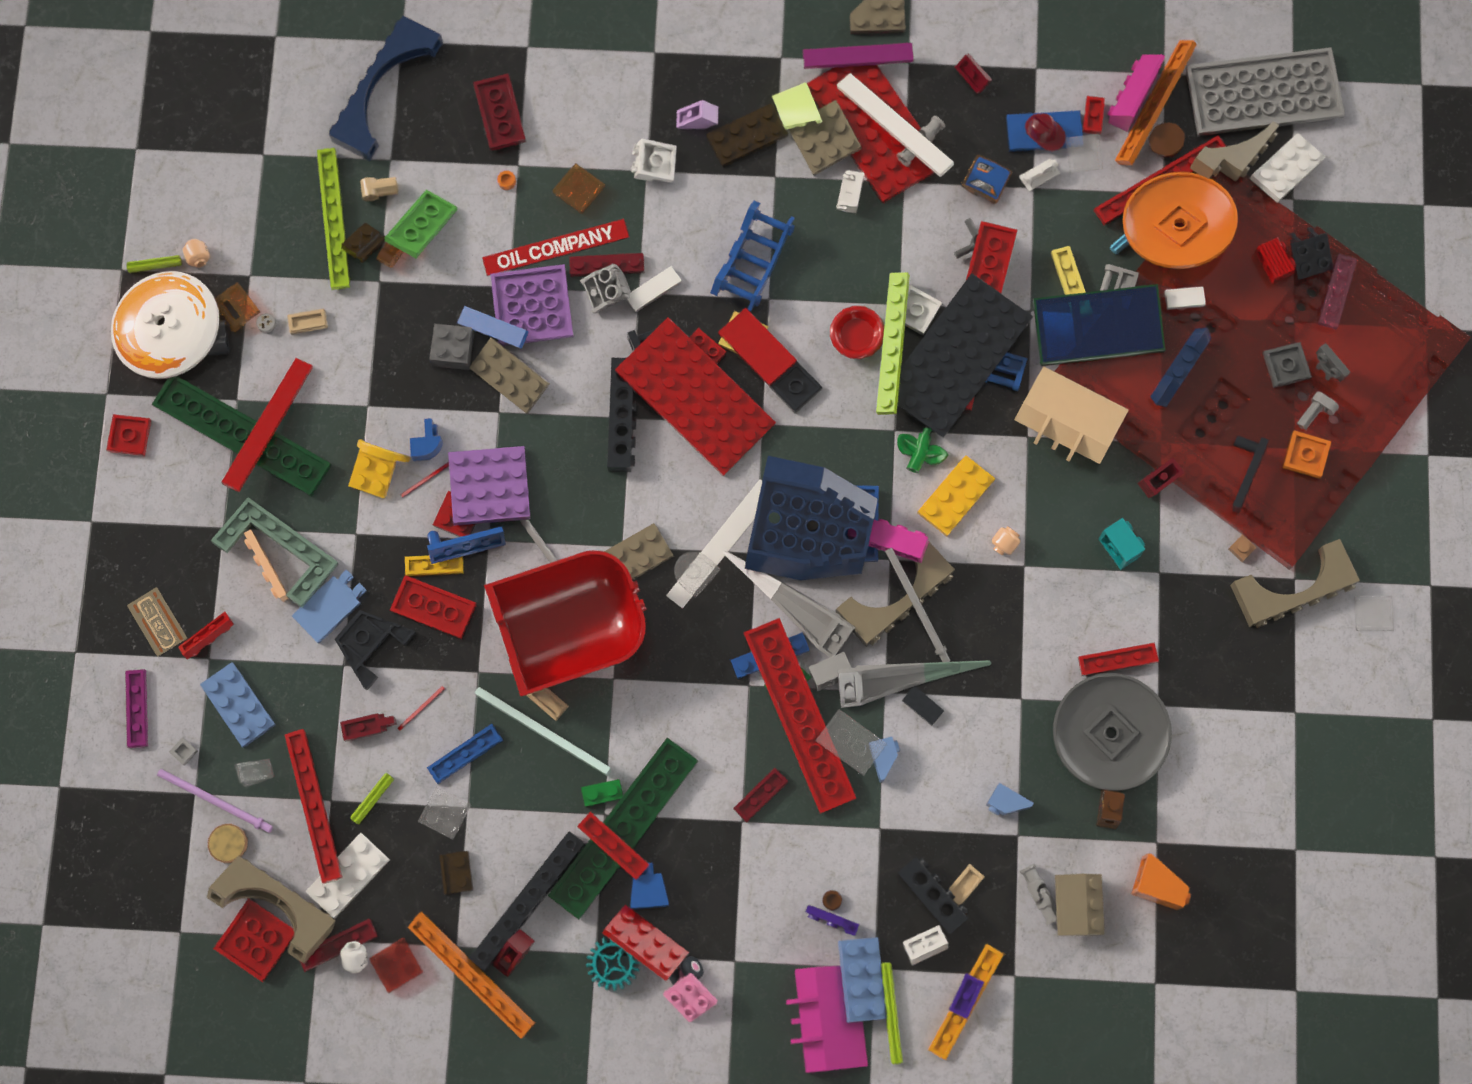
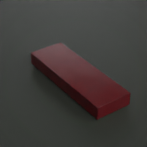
[733,768,789,823]

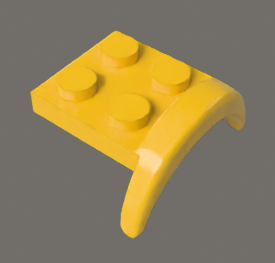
[348,439,411,498]

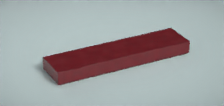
[300,919,378,972]

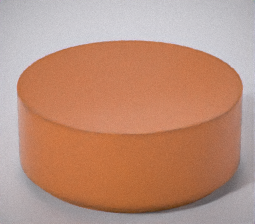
[497,170,516,190]

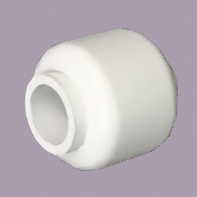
[340,942,368,973]

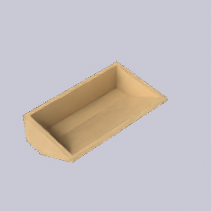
[1014,366,1128,464]

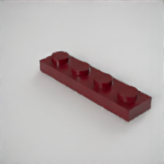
[569,253,645,277]

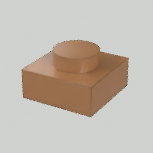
[1228,534,1257,562]

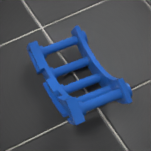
[710,200,795,311]

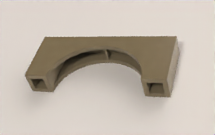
[1230,539,1360,628]
[836,541,955,647]
[207,856,335,963]

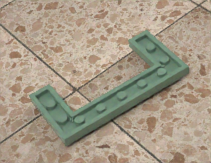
[211,497,339,608]

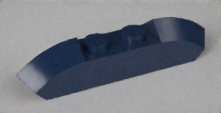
[1150,328,1212,407]

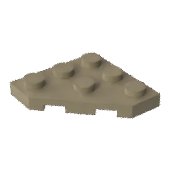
[850,0,905,34]

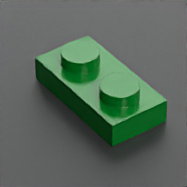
[581,779,623,807]

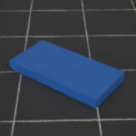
[1006,110,1084,152]

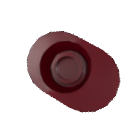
[1025,113,1066,151]

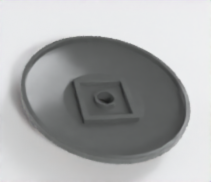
[1053,673,1172,791]

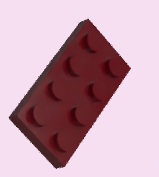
[473,74,526,151]

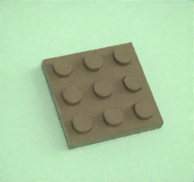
[789,100,862,175]

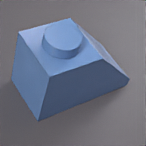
[869,736,900,783]
[986,783,1034,816]

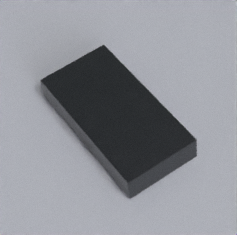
[902,685,944,726]

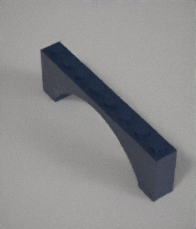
[329,15,443,161]

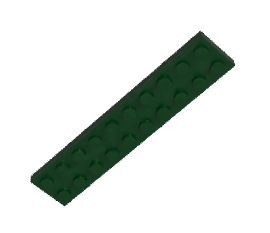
[151,376,332,497]
[548,738,699,920]

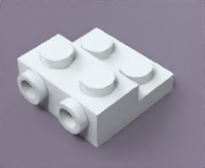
[631,139,676,183]

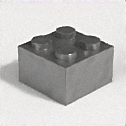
[429,324,475,370]

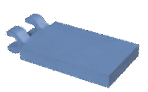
[292,570,367,644]

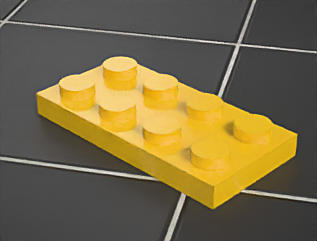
[917,455,995,537]

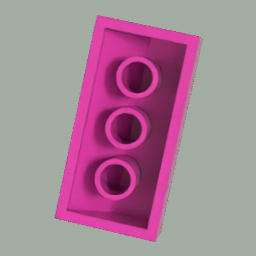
[1107,55,1165,132]

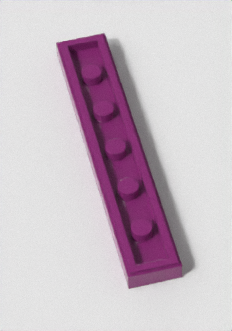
[803,43,914,69]

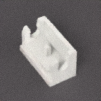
[836,171,864,213]
[903,925,948,965]

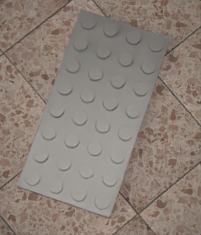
[1185,48,1345,136]

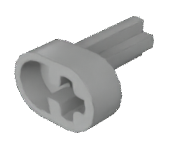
[1297,392,1339,430]

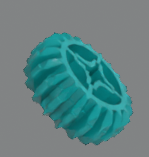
[586,938,641,991]

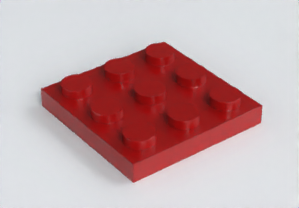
[214,898,294,982]

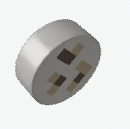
[256,313,276,333]

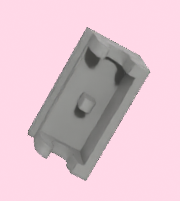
[808,652,852,692]

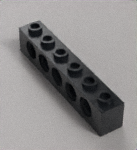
[607,357,637,472]

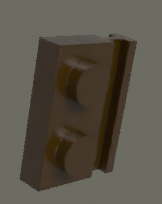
[341,222,385,263]
[439,851,474,895]

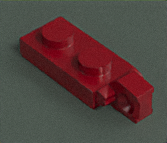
[340,713,397,742]

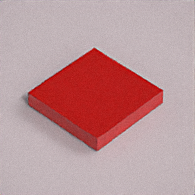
[106,414,152,456]

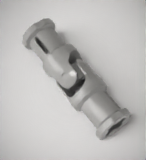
[897,116,945,167]
[1019,864,1057,925]

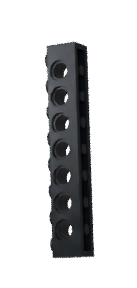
[469,831,586,972]

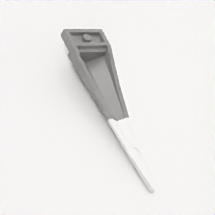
[723,551,855,658]

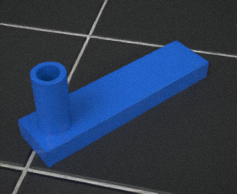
[427,526,506,564]

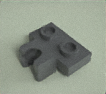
[1316,343,1351,382]

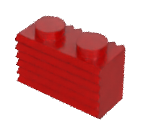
[1255,237,1296,284]

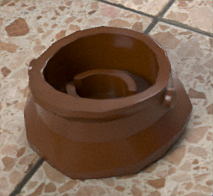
[1148,123,1185,158]

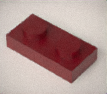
[955,54,992,94]

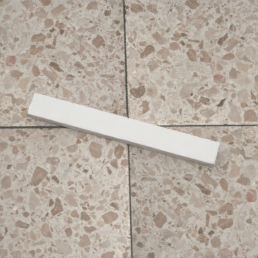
[837,73,954,177]

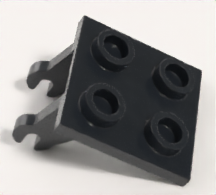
[1289,227,1334,280]

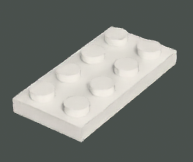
[1250,133,1325,203]
[305,833,390,919]

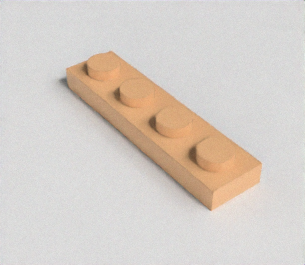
[244,530,289,602]

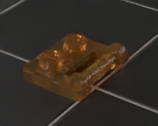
[215,282,260,332]

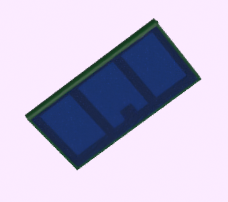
[1033,284,1165,366]

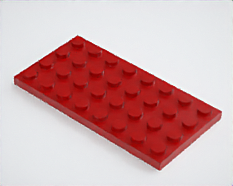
[807,65,935,203]
[615,317,776,476]

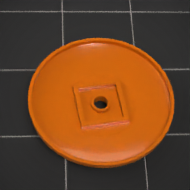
[1123,172,1238,268]

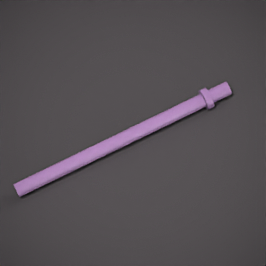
[157,769,273,833]

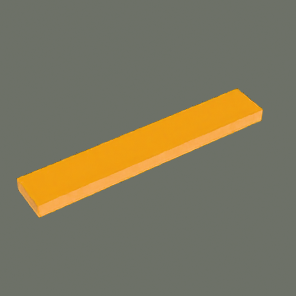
[928,944,1004,1060]

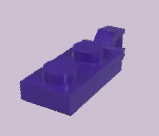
[805,905,859,935]

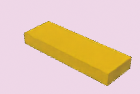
[405,555,464,577]

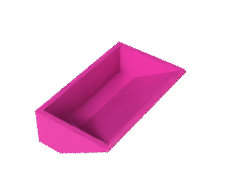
[786,965,868,1073]

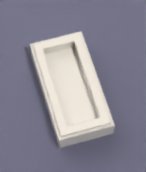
[1165,287,1206,310]

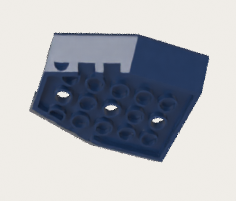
[744,456,878,581]

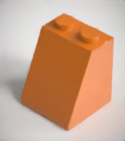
[1131,853,1191,910]

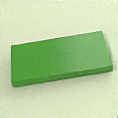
[385,189,457,259]

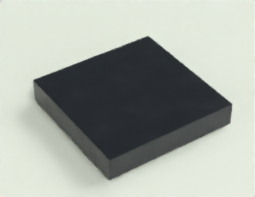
[769,362,823,413]

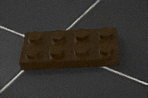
[706,103,788,167]

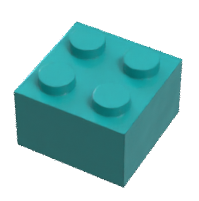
[1098,518,1145,570]

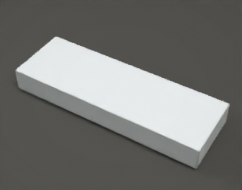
[626,266,682,313]

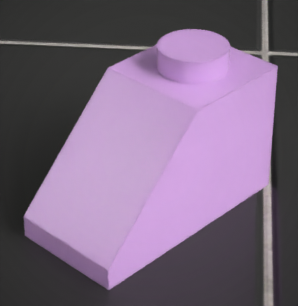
[677,100,718,129]

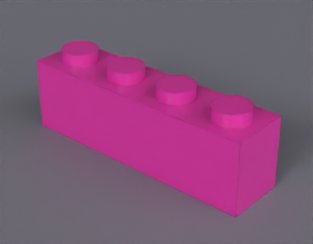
[847,519,929,563]

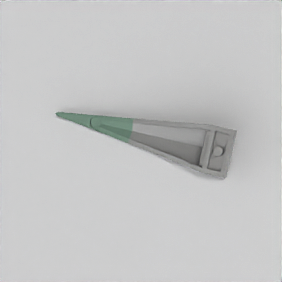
[837,660,991,708]

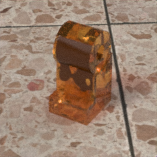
[377,242,404,268]

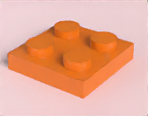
[1283,430,1331,479]

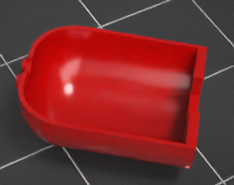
[484,550,646,697]

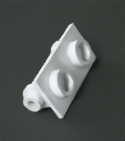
[1019,159,1060,191]

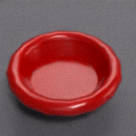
[830,306,885,359]

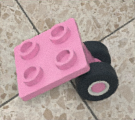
[663,956,718,1022]

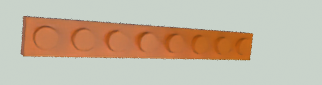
[1115,40,1197,165]
[408,912,535,1039]

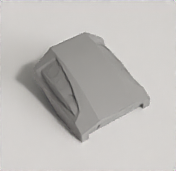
[580,264,630,314]

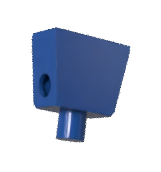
[631,863,669,910]

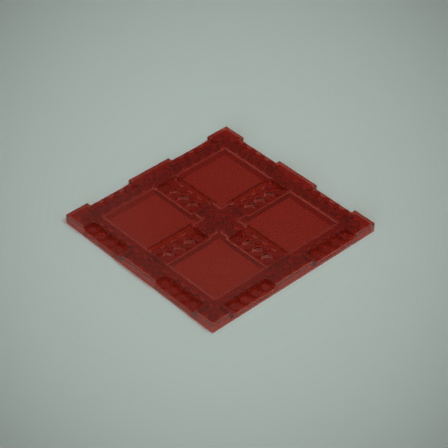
[1054,171,1471,570]

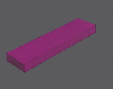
[125,669,148,748]

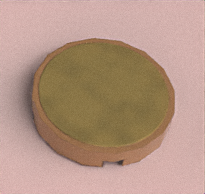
[208,824,248,863]

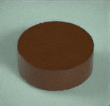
[822,890,842,911]

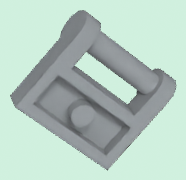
[1100,264,1139,310]

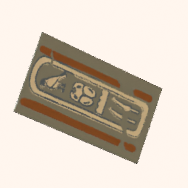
[127,587,187,657]

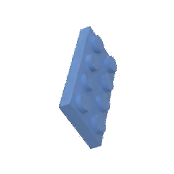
[200,662,276,748]
[838,937,887,1023]

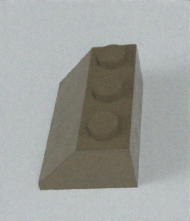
[1055,874,1105,936]

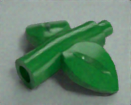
[897,428,949,473]

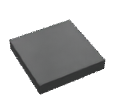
[1263,342,1311,388]

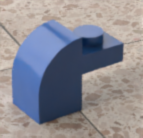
[410,418,443,461]

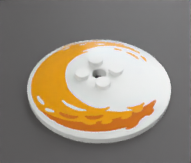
[111,272,219,379]

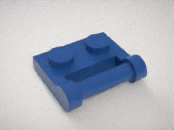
[986,353,1027,391]

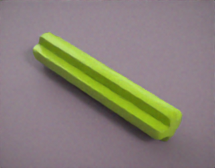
[126,255,182,273]
[350,773,394,824]

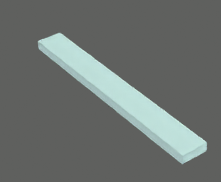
[475,687,611,777]

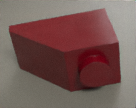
[1137,458,1185,498]
[492,929,535,977]

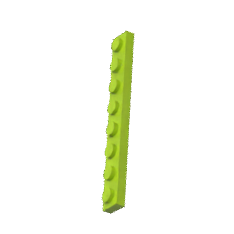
[317,147,351,290]
[876,272,910,415]

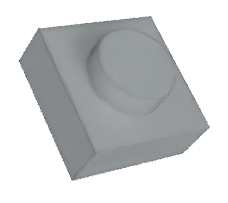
[169,737,198,766]

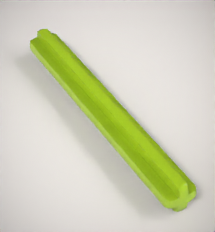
[881,963,903,1064]

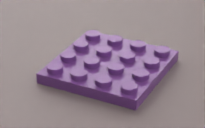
[491,264,574,346]
[448,446,530,526]

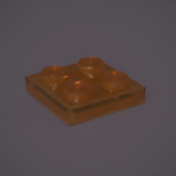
[552,163,605,214]

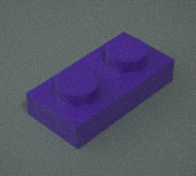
[949,973,984,1019]

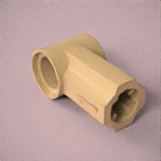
[360,177,398,201]

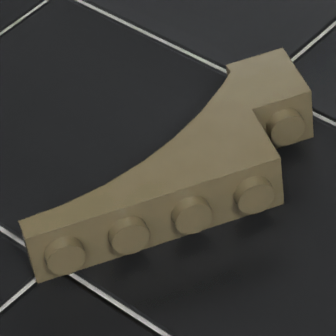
[1190,121,1279,182]

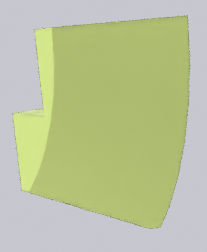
[772,82,822,129]

